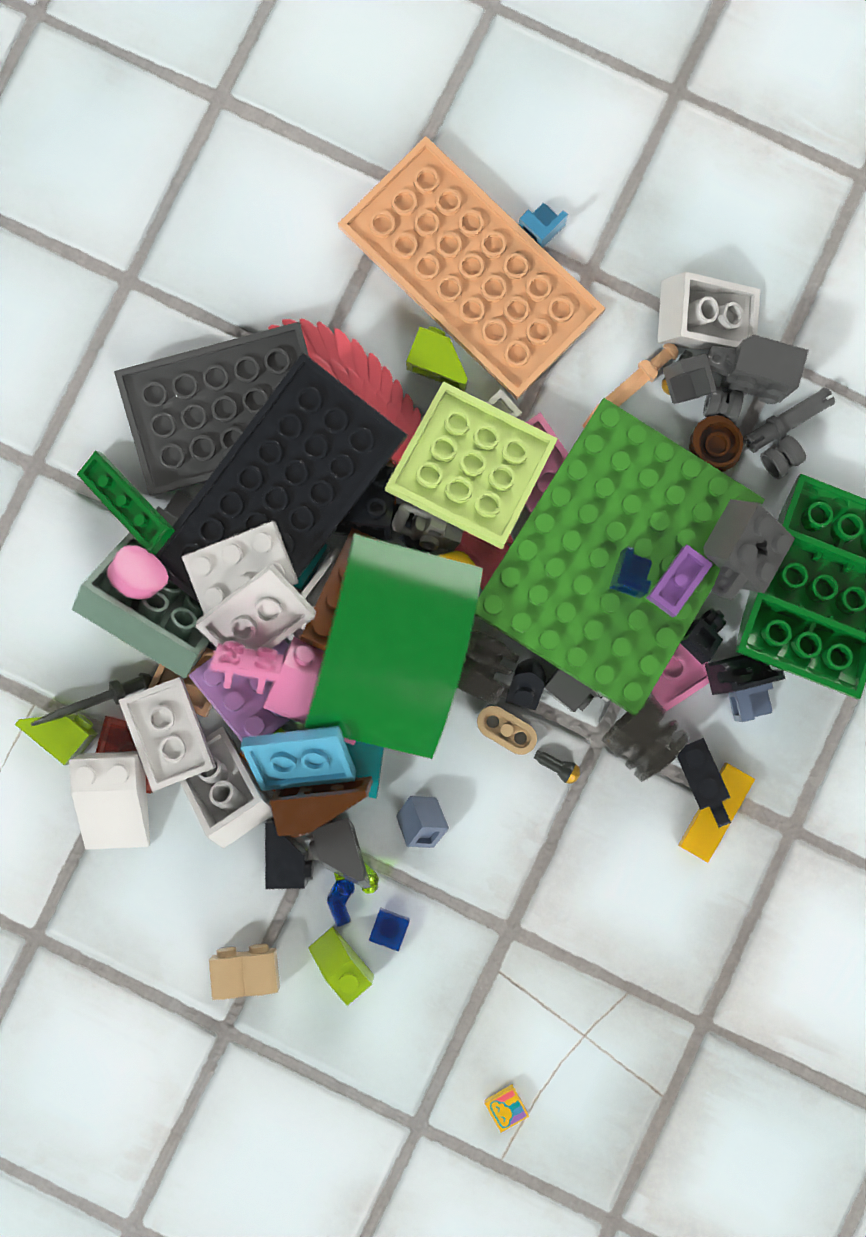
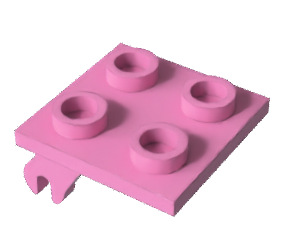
[210,641,284,694]

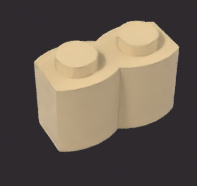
[209,944,280,1000]

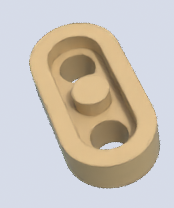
[477,706,537,755]

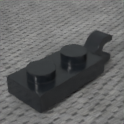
[674,738,731,828]

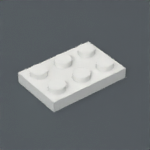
[182,521,299,615]
[195,564,316,650]
[119,677,216,792]

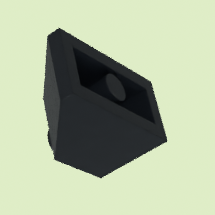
[265,820,314,889]

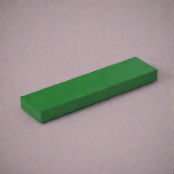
[76,450,176,555]

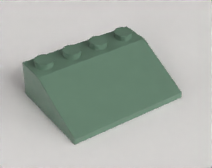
[71,532,211,679]

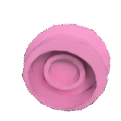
[107,546,168,600]

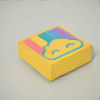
[484,1084,529,1132]

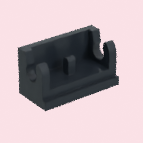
[705,654,785,695]

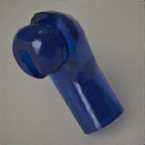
[326,878,355,927]

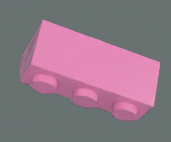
[263,637,356,745]

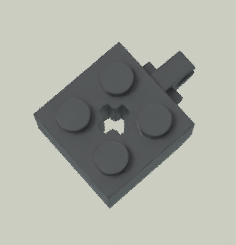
[707,335,809,404]
[703,499,795,600]

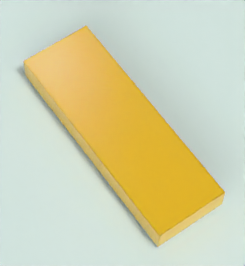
[678,762,755,863]

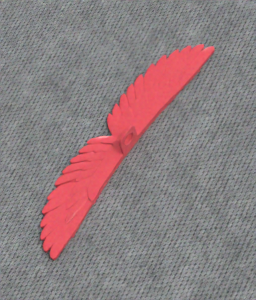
[268,318,513,590]

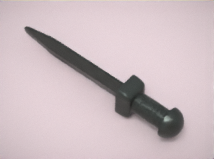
[31,673,152,726]

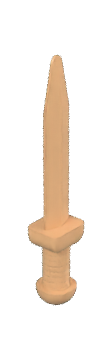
[583,343,678,428]

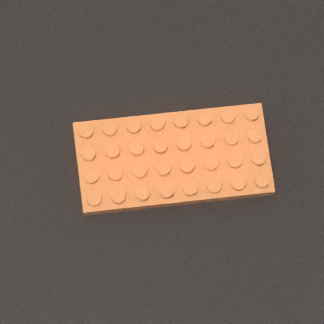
[338,136,606,400]

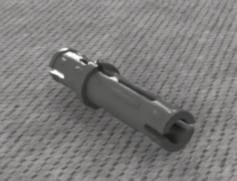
[744,387,835,453]

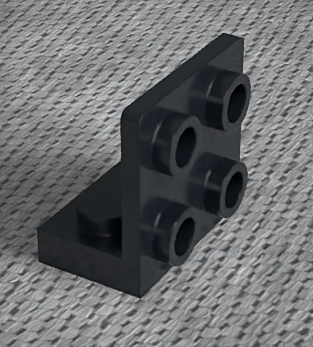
[333,466,396,541]

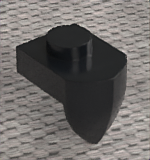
[505,657,546,711]

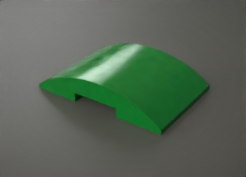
[736,474,866,700]
[304,534,483,759]

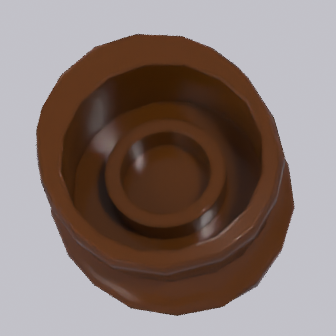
[689,415,743,472]

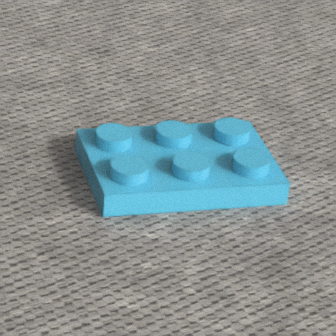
[241,727,356,791]

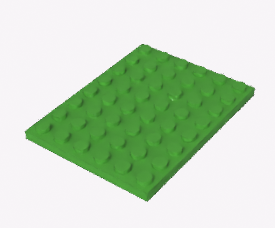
[475,398,765,716]

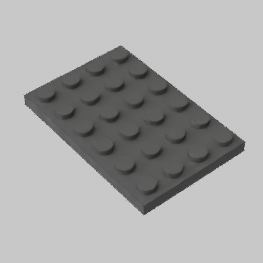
[114,322,309,496]

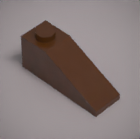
[270,776,373,837]

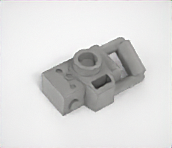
[391,503,464,552]

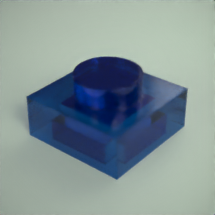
[368,907,410,952]

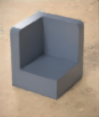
[728,683,773,722]
[396,796,449,848]

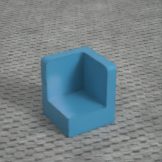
[518,203,569,248]

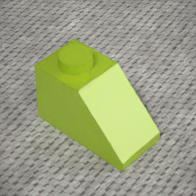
[406,326,468,392]
[15,713,98,765]
[308,926,374,1006]

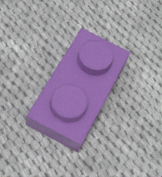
[646,544,713,618]

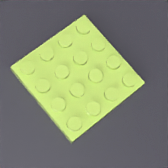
[385,381,558,549]

